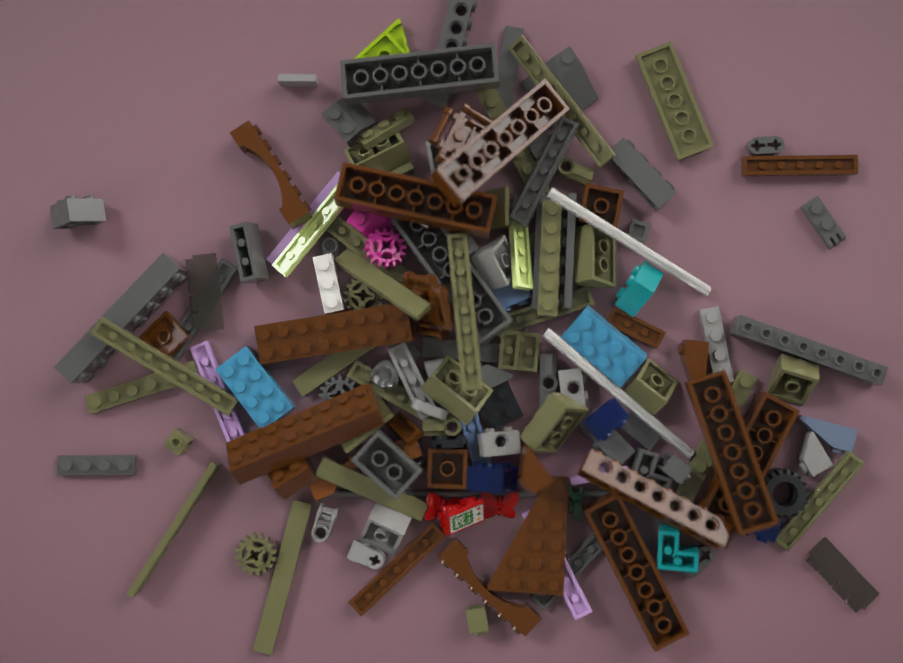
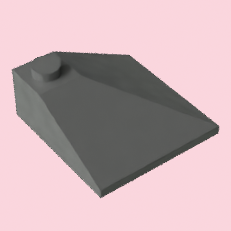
[520,46,599,130]

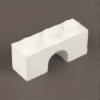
[312,253,346,315]

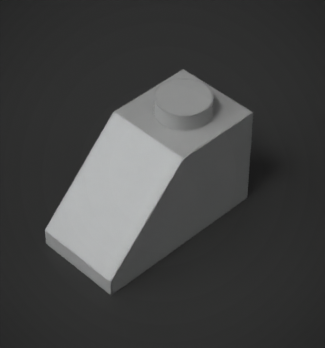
[797,430,833,477]

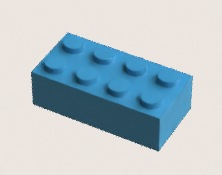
[561,304,647,387]
[215,346,296,428]

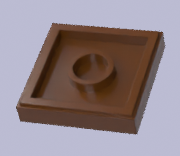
[139,310,191,357]

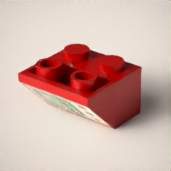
[437,496,485,535]

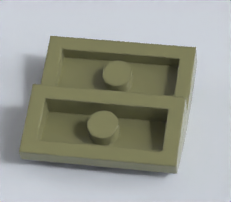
[498,330,541,372]

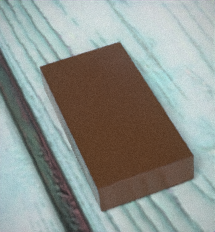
[386,411,424,447]

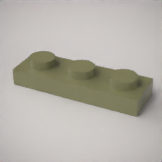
[357,109,416,151]

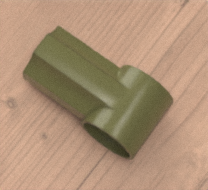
[556,157,594,185]
[423,418,462,436]

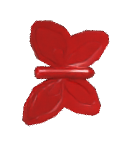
[424,492,462,521]
[480,492,519,519]

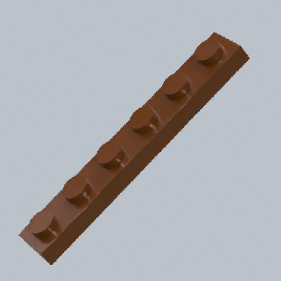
[741,155,858,176]
[348,522,446,617]

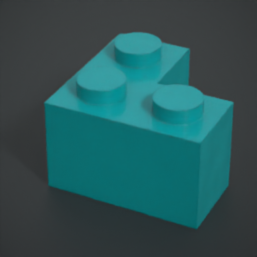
[614,260,664,318]
[657,524,699,572]

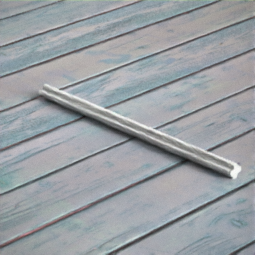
[547,188,711,297]
[542,328,694,460]

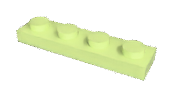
[509,220,533,291]

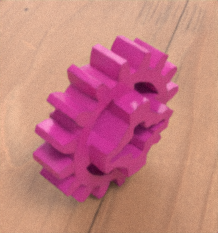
[364,228,407,270]

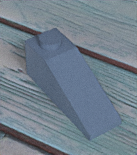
[796,415,858,454]

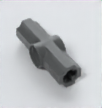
[539,354,558,409]

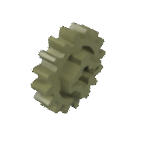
[343,278,385,310]
[234,532,278,576]

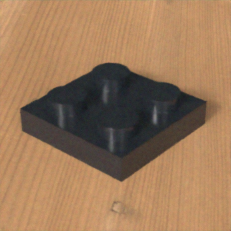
[479,381,523,429]

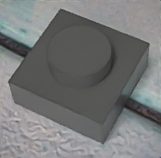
[627,219,651,243]

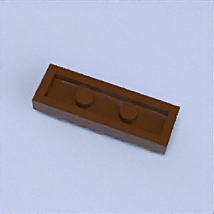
[607,307,666,349]

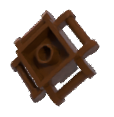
[428,102,495,164]
[401,271,456,341]

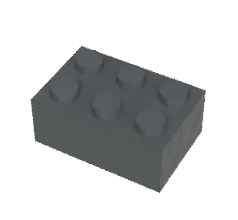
[351,429,423,501]

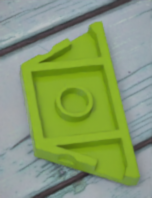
[354,18,410,59]

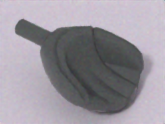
[369,353,398,389]

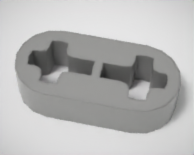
[411,398,449,421]

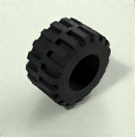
[764,468,810,519]

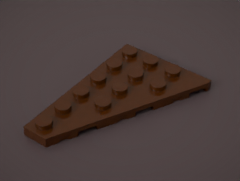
[487,476,569,596]

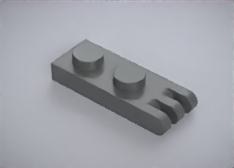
[800,196,846,249]

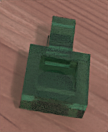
[568,485,584,521]

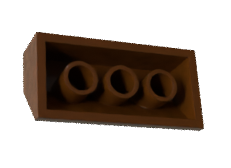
[517,442,554,495]

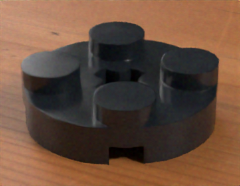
[430,435,469,448]

